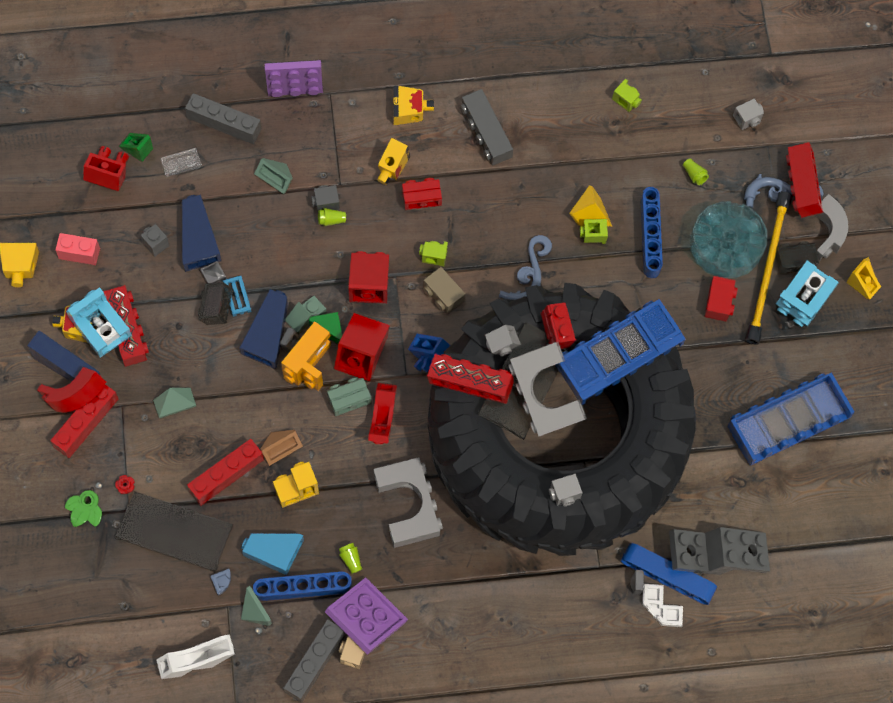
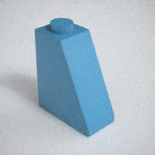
[241,533,304,575]

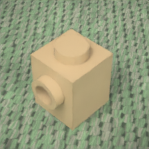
[339,636,365,669]

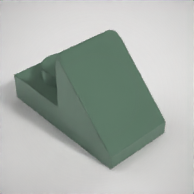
[285,296,326,334]

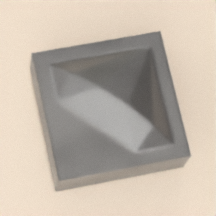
[200,261,226,287]
[279,327,301,353]
[630,570,644,594]

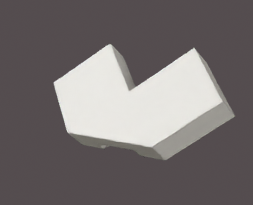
[642,584,683,627]

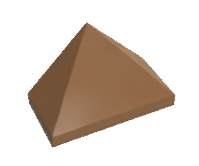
[260,430,303,466]

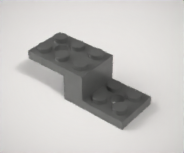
[669,527,770,575]

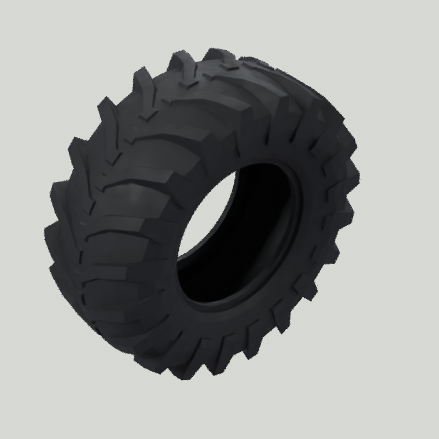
[428,283,696,556]

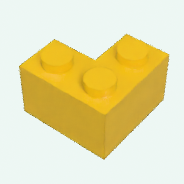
[273,462,319,508]

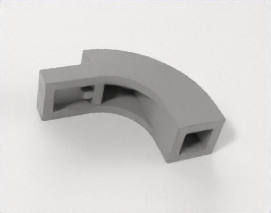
[813,194,848,262]

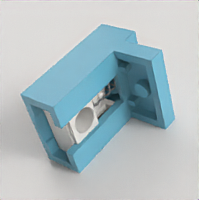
[776,260,839,327]
[66,287,132,358]

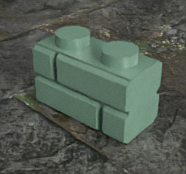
[327,377,372,417]

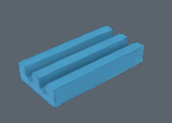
[223,276,251,317]

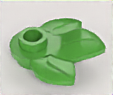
[65,490,102,527]

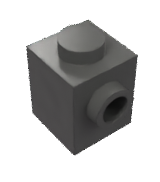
[311,185,340,213]
[141,224,169,257]

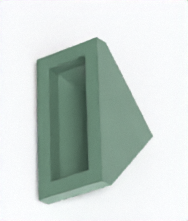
[254,158,293,194]
[153,388,196,419]
[241,586,272,626]

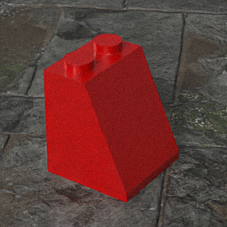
[349,251,389,304]
[334,313,390,382]

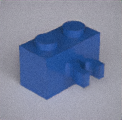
[408,334,451,372]

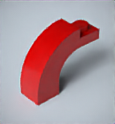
[37,367,106,413]
[368,383,397,444]

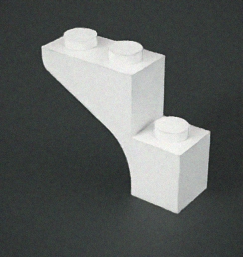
[157,635,235,679]

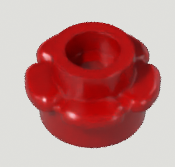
[115,475,135,494]

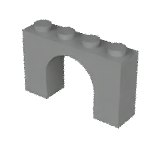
[509,342,587,436]
[374,457,443,548]

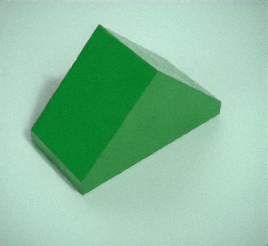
[119,133,153,162]
[309,312,342,344]

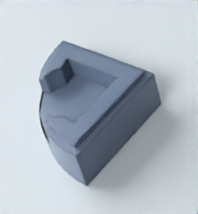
[211,569,231,596]

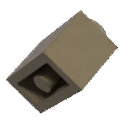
[423,267,466,314]

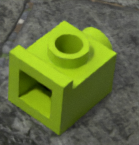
[612,79,642,112]
[580,219,608,244]
[419,241,448,266]

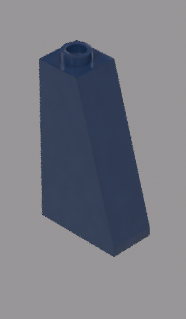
[182,195,221,272]
[240,289,288,369]
[27,331,101,382]

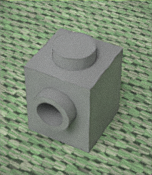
[733,98,764,130]
[485,325,521,356]
[548,474,582,506]

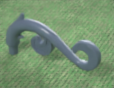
[744,174,824,209]
[499,235,552,300]

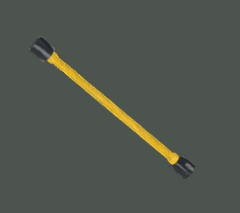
[745,191,793,345]

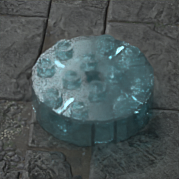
[690,201,767,278]

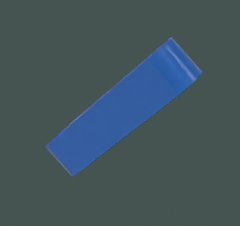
[641,187,663,278]
[621,543,717,605]
[253,572,352,601]

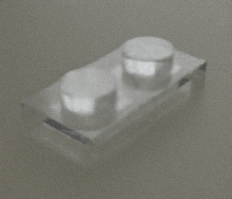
[160,148,202,177]

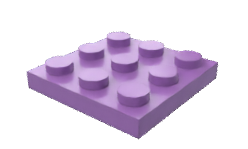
[265,60,323,97]
[325,578,408,655]

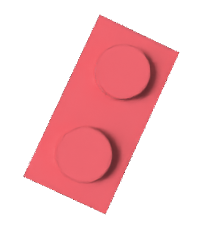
[55,233,100,265]

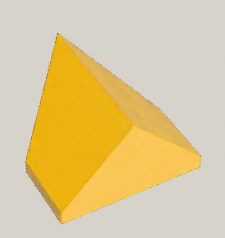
[569,185,612,226]
[846,257,881,299]

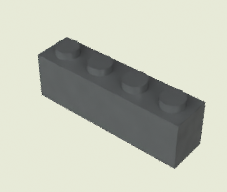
[460,89,513,166]
[185,93,262,144]
[284,619,345,703]

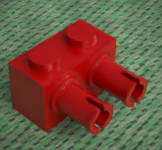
[83,146,129,191]

